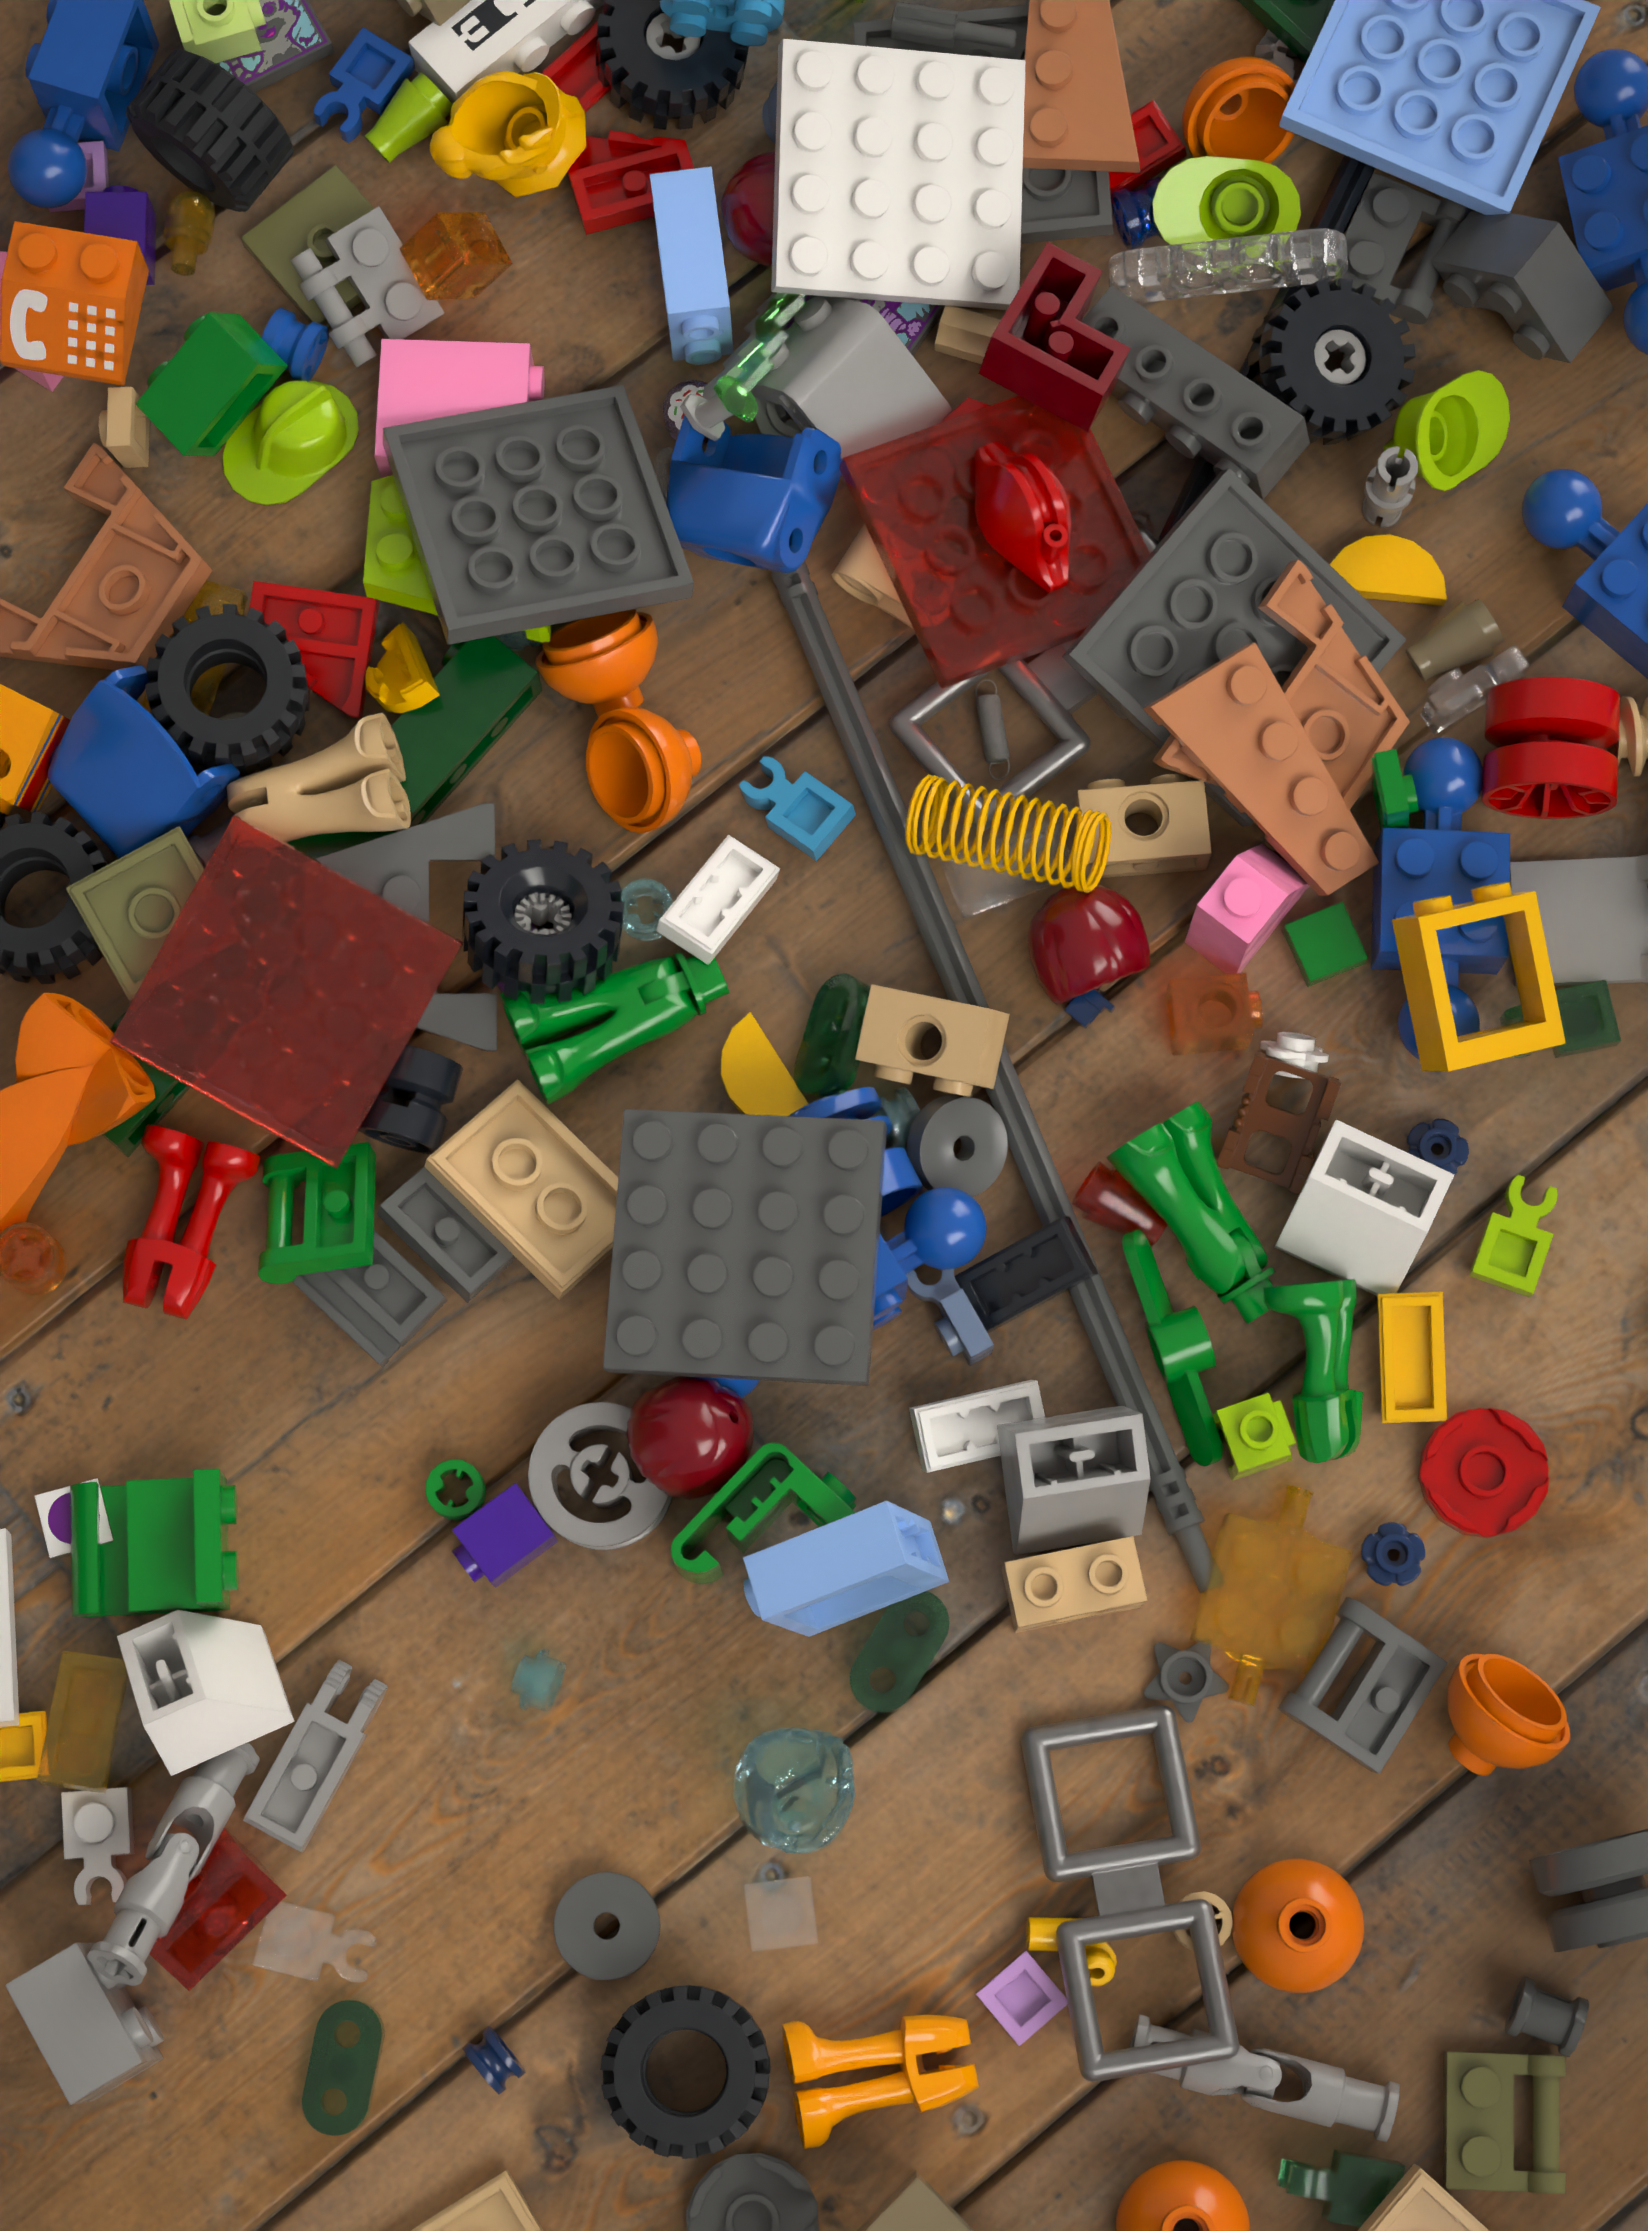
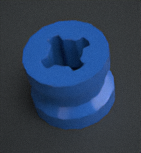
[261,308,329,382]

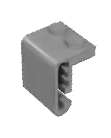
[740,296,952,499]

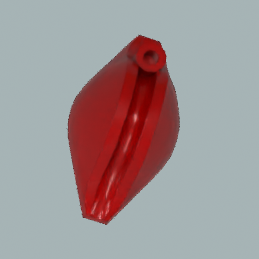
[975,441,1071,593]

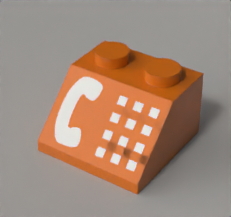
[0,221,149,386]

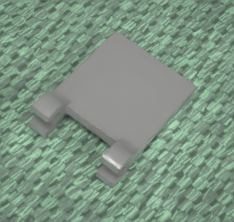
[1510,854,1648,987]

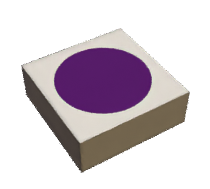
[35,1478,114,1560]

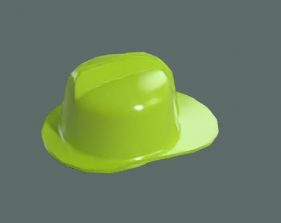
[1152,156,1301,260]
[1383,370,1510,491]
[222,381,359,506]

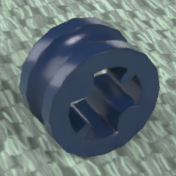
[463,2026,526,2095]

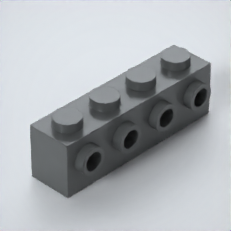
[1081,285,1310,499]

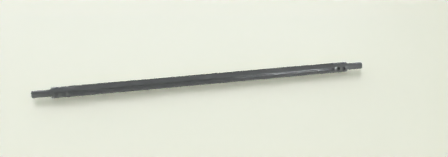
[770,562,1224,1594]

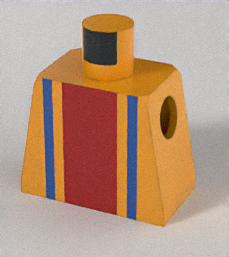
[0,684,71,830]

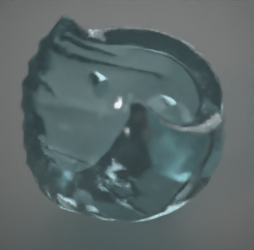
[733,1727,855,1854]

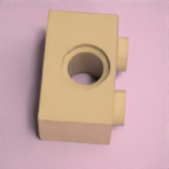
[1075,774,1212,879]
[855,984,1010,1097]
[1002,1536,1147,1633]

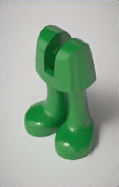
[1262,1279,1363,1463]

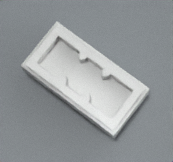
[656,835,780,965]
[909,1380,1045,1473]

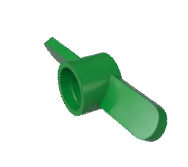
[1122,1229,1223,1466]

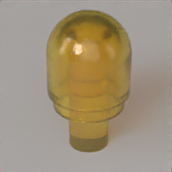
[163,191,215,276]

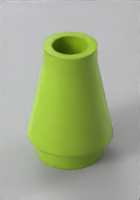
[364,72,453,163]

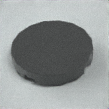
[686,2152,819,2231]

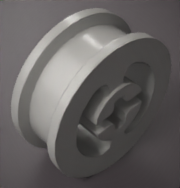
[528,1402,673,1550]

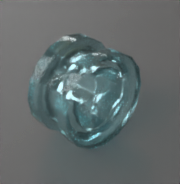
[621,879,673,941]
[875,1087,920,1148]

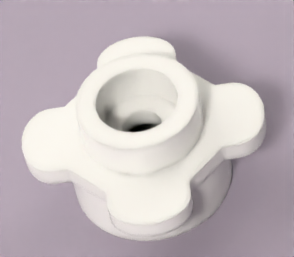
[1260,1032,1329,1079]

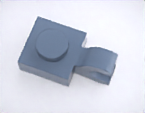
[906,1269,994,1366]

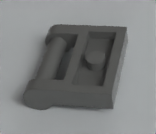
[1325,172,1472,325]
[1278,1597,1448,1774]

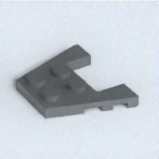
[301,803,497,1051]

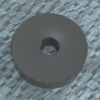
[907,1094,1008,1197]
[554,1872,661,1980]

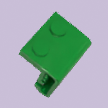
[671,1443,856,1584]
[70,1469,239,1618]

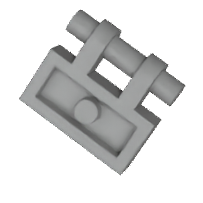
[290,206,444,368]

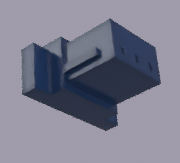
[1065,988,1115,1029]

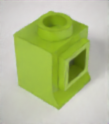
[1213,1393,1296,1481]

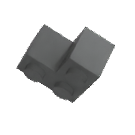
[1431,210,1614,363]

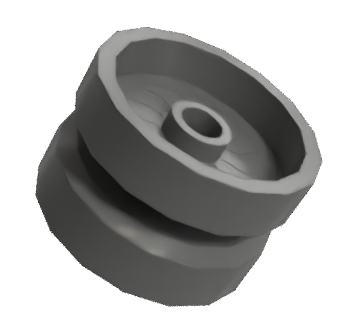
[1529,1829,1648,1952]

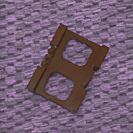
[1217,1051,1341,1195]

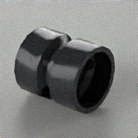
[358,1043,463,1154]

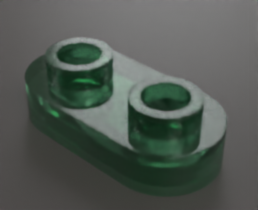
[794,973,871,1099]
[850,1591,949,1713]
[302,2000,385,2136]

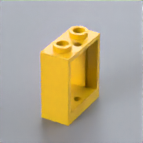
[1392,882,1566,1072]

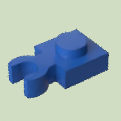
[314,27,415,143]

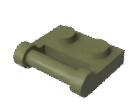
[1443,2051,1566,2194]

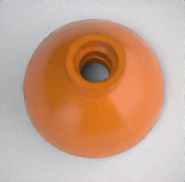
[1182,57,1296,164]
[535,609,659,718]
[586,707,702,833]
[1447,1654,1571,1776]
[1231,1858,1364,1993]
[1115,2160,1250,2231]

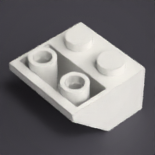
[1274,1120,1454,1296]
[117,1610,295,1776]

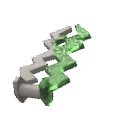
[680,292,806,441]

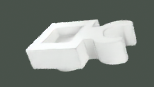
[61,1787,135,1905]

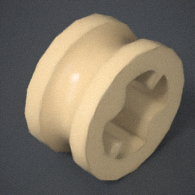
[1172,1891,1233,1951]

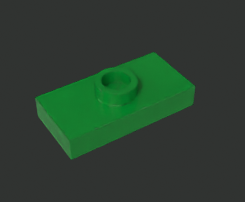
[1371,749,1419,831]

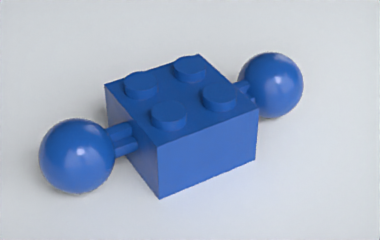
[8,0,160,208]
[1558,49,1648,355]
[1522,469,1648,679]
[1371,737,1510,1060]
[712,1187,987,1398]

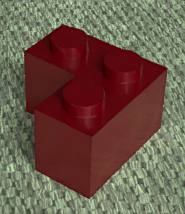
[978,242,1131,432]

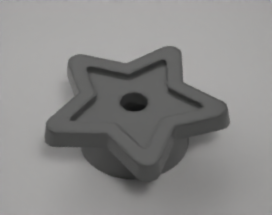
[1144,1639,1229,1723]

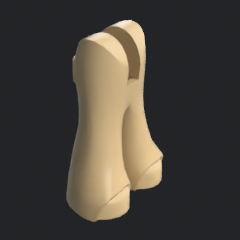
[226,713,411,850]

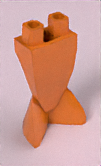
[0,993,155,1244]

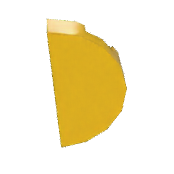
[1330,534,1447,606]
[365,622,440,713]
[721,1012,808,1116]

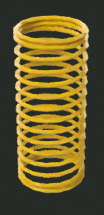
[905,774,1111,893]

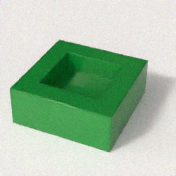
[1282,901,1368,987]

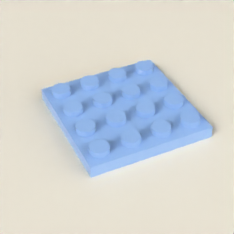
[1279,0,1601,215]

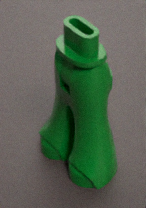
[500,952,729,1105]
[1106,1102,1276,1324]

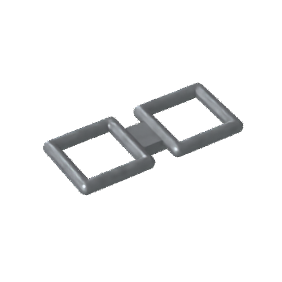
[889,528,1159,830]
[1021,1705,1239,2082]

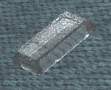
[940,819,1072,919]

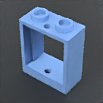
[650,167,733,365]
[743,1501,949,1637]

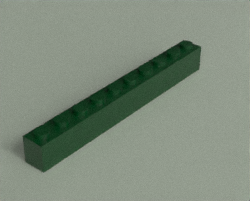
[102,636,543,1157]

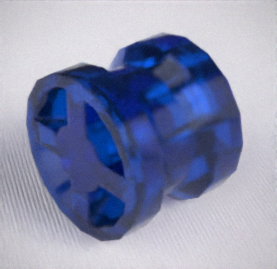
[1111,177,1163,251]

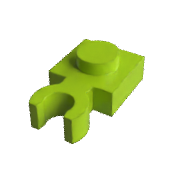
[1469,1175,1558,1298]

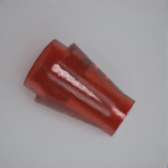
[1072,1161,1167,1247]

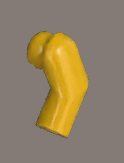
[1026,1917,1117,1987]

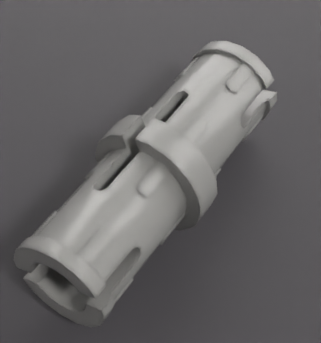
[1362,446,1418,528]

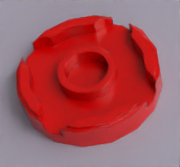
[1418,1408,1549,1538]

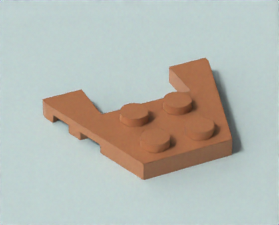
[0,443,213,670]
[1153,560,1410,810]

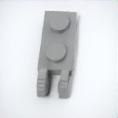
[243,1660,388,1852]

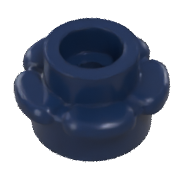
[1407,1119,1469,1176]
[1361,1522,1426,1586]

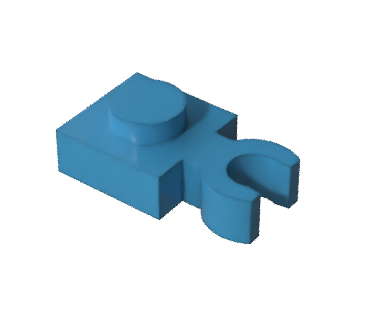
[739,756,856,861]

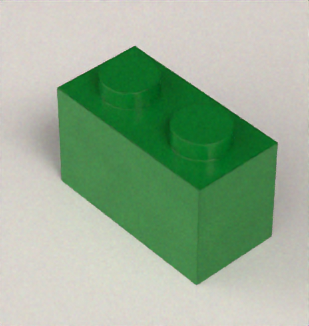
[136,312,288,456]

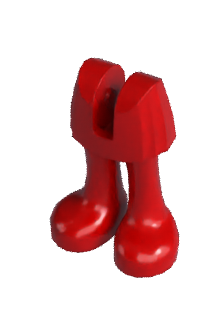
[123,1125,261,1319]

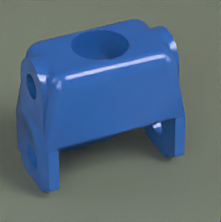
[666,415,845,573]
[48,665,242,859]

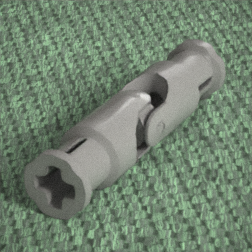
[87,1742,260,1986]
[1129,2014,1400,2142]

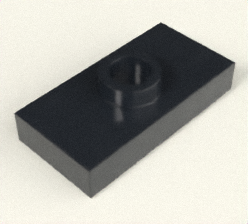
[955,1216,1098,1333]

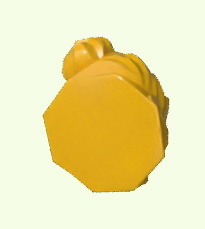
[430,71,586,198]

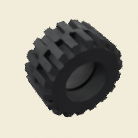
[126,49,294,212]
[145,604,309,776]
[0,812,109,985]
[600,1985,771,2159]

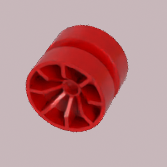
[1482,677,1620,819]

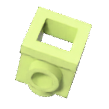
[169,0,266,63]

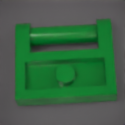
[258,1142,376,1284]

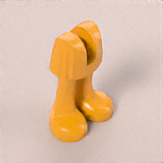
[782,2015,979,2149]

